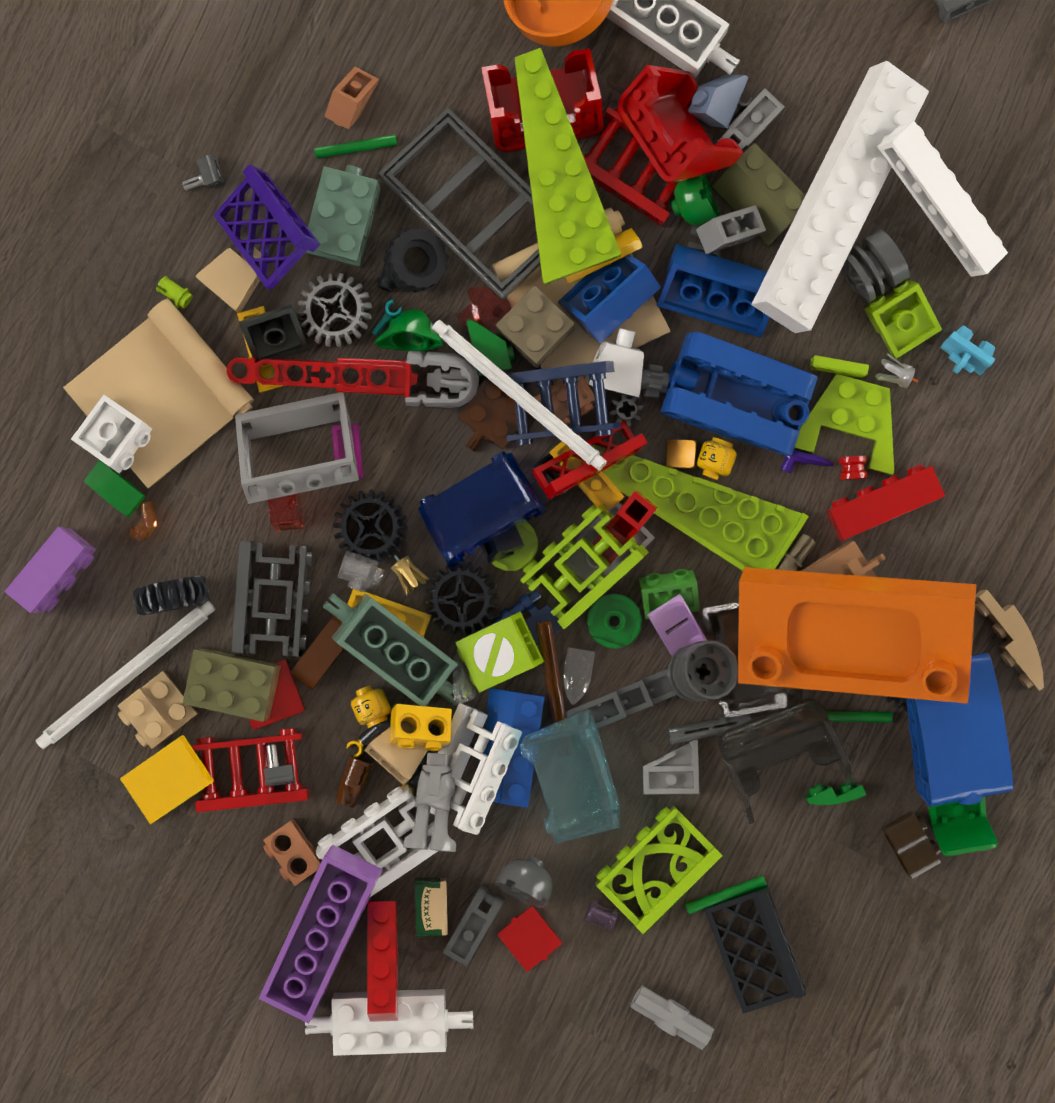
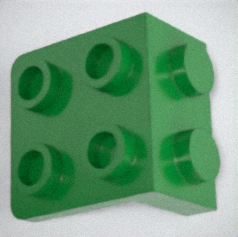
[928,797,998,856]

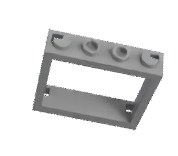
[235,392,359,504]

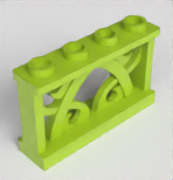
[595,805,722,934]

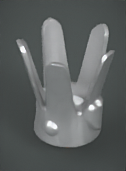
[875,353,918,388]

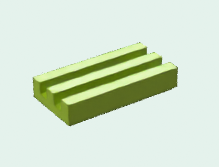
[809,355,869,379]

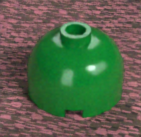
[671,174,720,227]

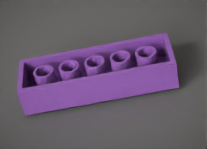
[259,844,383,1024]

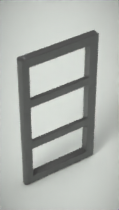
[377,108,540,300]

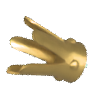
[391,555,429,596]

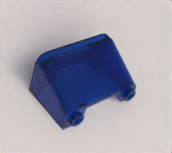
[418,451,547,568]

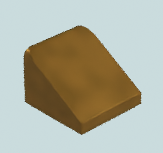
[666,440,696,469]

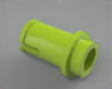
[156,276,193,309]

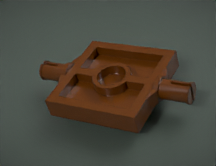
[458,369,528,453]

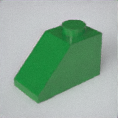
[466,319,515,376]

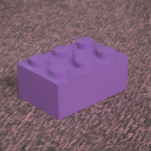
[5,526,96,613]

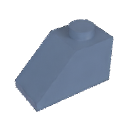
[688,74,749,128]

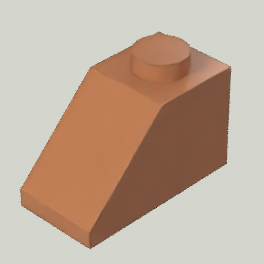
[324,67,379,130]

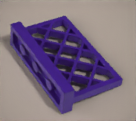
[213,164,321,290]

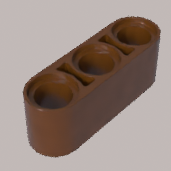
[290,616,344,690]

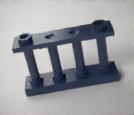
[507,361,621,446]

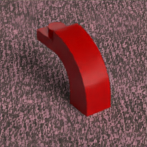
[592,490,658,564]

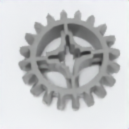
[297,273,372,348]

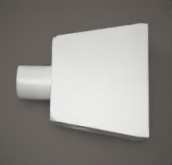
[585,328,644,397]

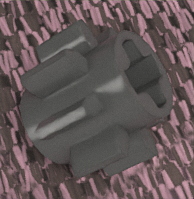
[640,364,669,399]
[609,393,644,428]

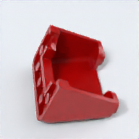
[481,48,603,152]
[618,65,744,182]

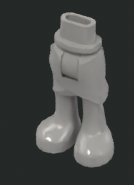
[403,753,456,852]

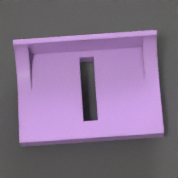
[647,594,707,656]

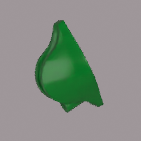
[375,309,444,352]

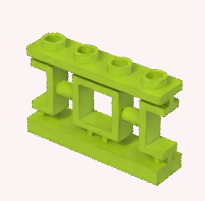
[520,503,649,629]

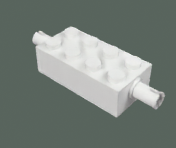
[606,0,740,78]
[305,989,473,1056]

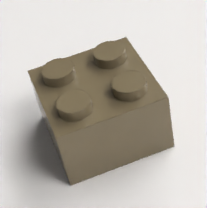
[496,285,575,369]

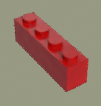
[826,464,945,541]
[367,901,398,1022]

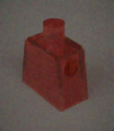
[268,493,304,532]

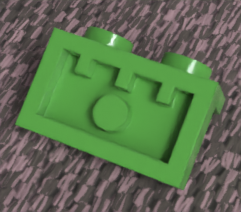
[639,569,700,619]

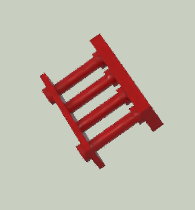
[583,107,678,227]
[191,728,310,812]

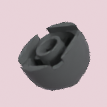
[495,856,553,908]

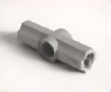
[630,985,714,1050]

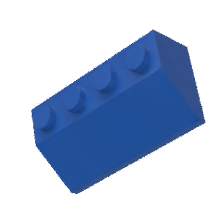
[657,244,770,338]
[478,687,544,808]

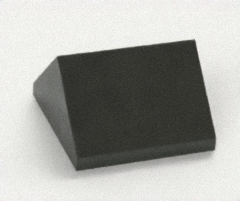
[239,304,309,366]

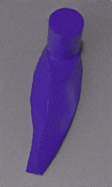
[781,450,834,473]

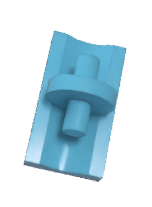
[940,326,995,376]

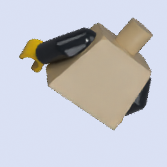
[346,719,432,795]

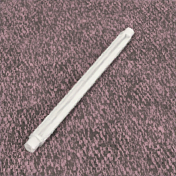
[432,320,607,471]
[36,601,216,749]

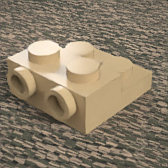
[118,670,199,749]

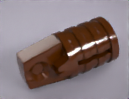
[336,755,373,808]

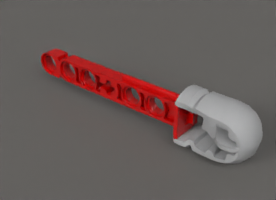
[226,351,479,408]

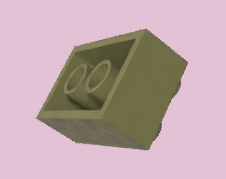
[182,647,281,722]

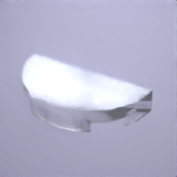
[453,653,477,704]

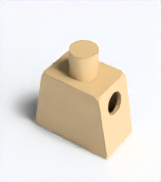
[195,247,261,313]

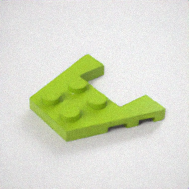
[794,374,894,475]

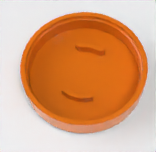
[504,0,613,46]

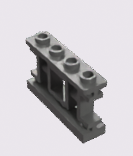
[232,541,313,657]

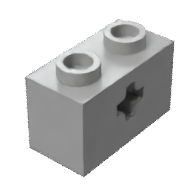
[696,205,766,255]

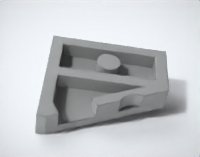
[642,740,699,795]

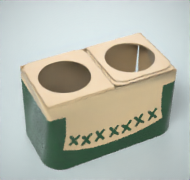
[415,878,448,937]

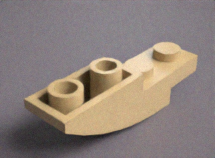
[975,590,1044,691]

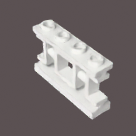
[430,703,522,835]
[316,785,438,897]

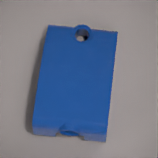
[660,332,818,456]
[906,653,1013,807]

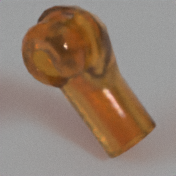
[130,501,157,541]

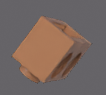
[263,818,322,886]

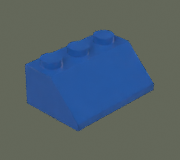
[558,254,661,344]

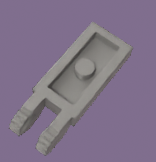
[714,88,785,150]

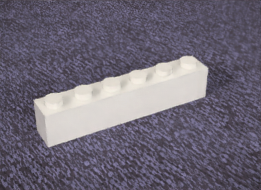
[877,121,1008,277]

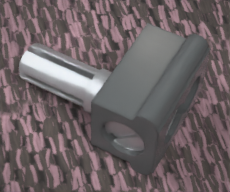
[182,154,225,191]
[264,744,296,787]

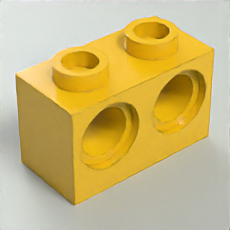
[390,704,452,751]

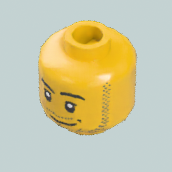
[697,437,737,480]
[351,685,391,728]

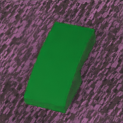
[84,460,146,518]
[803,781,866,805]

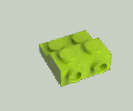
[864,280,942,359]

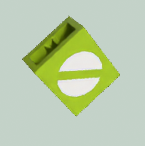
[455,611,544,692]

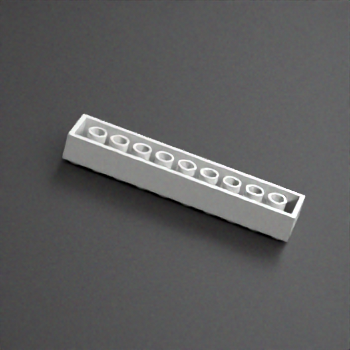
[751,61,929,333]

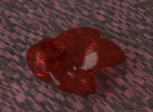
[458,286,512,334]

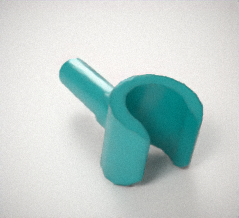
[372,300,402,336]

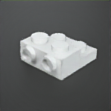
[71,395,152,474]

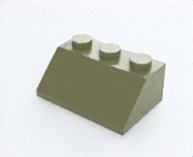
[712,143,805,246]

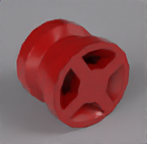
[838,456,868,480]

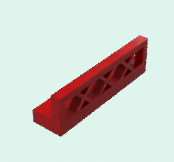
[532,421,648,500]

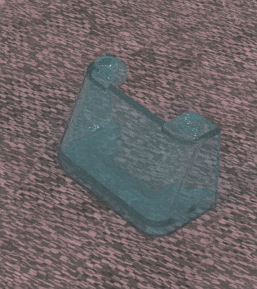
[520,710,621,844]

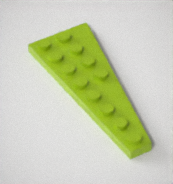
[514,48,621,285]
[592,444,809,572]

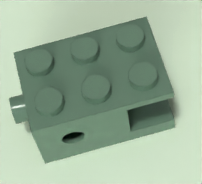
[306,165,381,268]

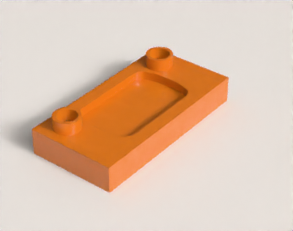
[738,567,976,703]

